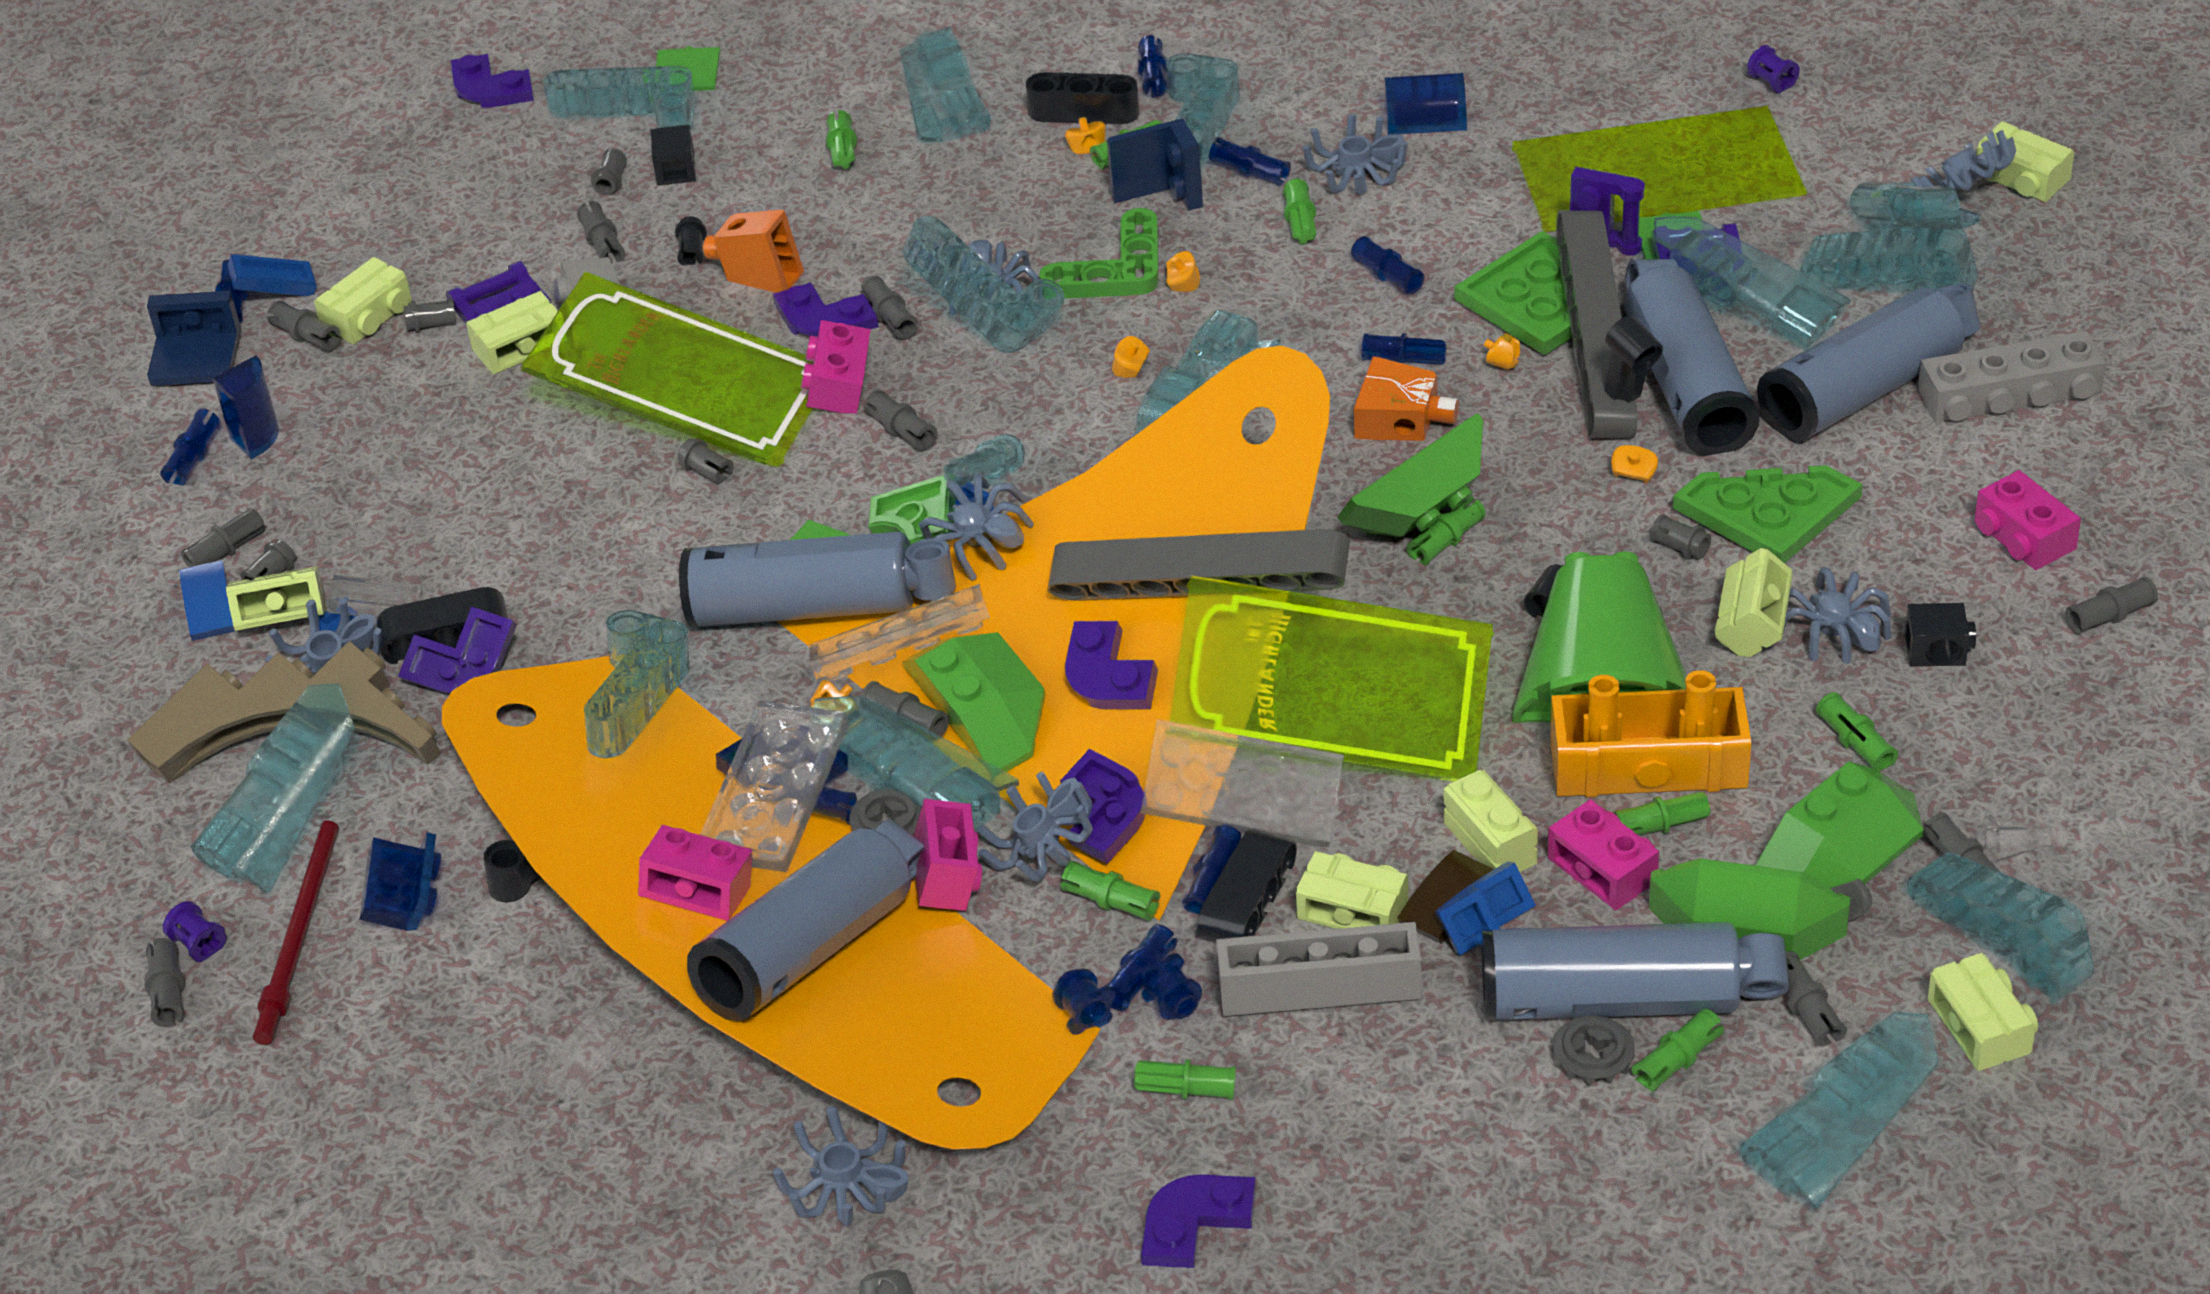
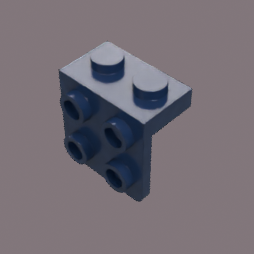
[147,291,241,386]

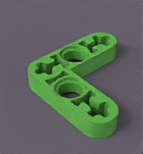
[1039,208,1159,299]

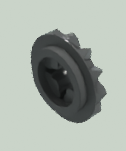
[850,789,922,836]
[1553,1016,1635,1086]

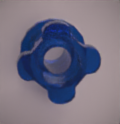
[1139,953,1202,1020]
[1052,968,1116,1035]

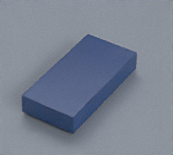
[228,254,317,296]

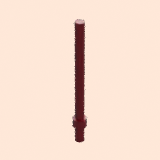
[253,820,339,1045]

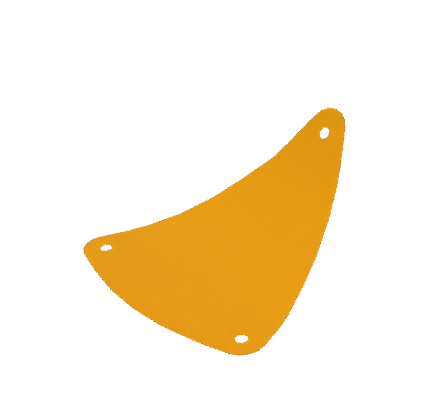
[442,346,1330,1149]

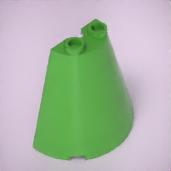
[1512,551,1687,723]

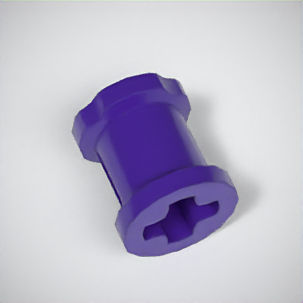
[1747,45,1800,94]
[163,901,227,962]

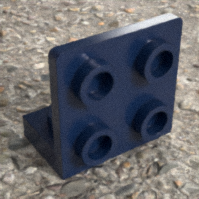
[1107,118,1203,211]

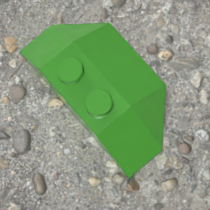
[1337,413,1483,537]
[902,632,1046,780]
[1755,761,1923,888]
[1649,858,1851,965]

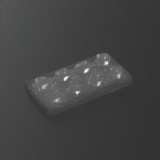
[809,584,990,681]
[700,700,849,872]
[1140,719,1344,848]

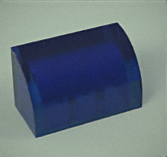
[1384,73,1467,135]
[213,355,279,459]

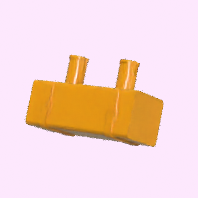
[1550,670,1751,798]

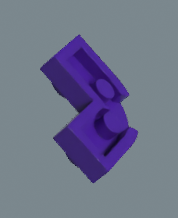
[450,54,534,108]
[773,282,879,336]
[398,606,517,695]
[1065,621,1158,709]
[1060,748,1147,864]
[1141,1174,1256,1268]

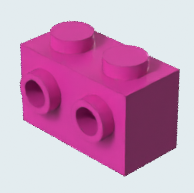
[801,320,871,413]
[1974,470,2081,571]
[914,799,982,911]
[1548,799,1659,911]
[638,824,752,921]

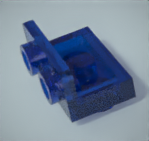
[359,832,441,931]

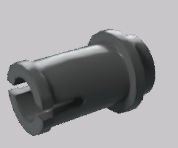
[591,148,627,195]
[403,299,456,333]
[678,439,734,485]
[1650,514,1711,560]
[240,540,296,580]

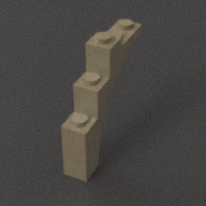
[127,641,441,784]

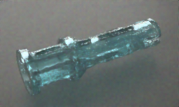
[943,434,1025,487]

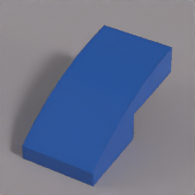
[179,560,235,641]
[1435,861,1536,956]

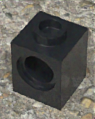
[651,124,696,186]
[1904,603,1976,667]

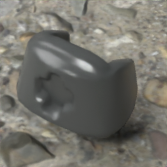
[1830,878,1872,922]
[859,1270,914,1294]

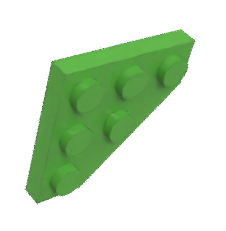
[1454,231,1572,355]
[1673,465,1863,563]

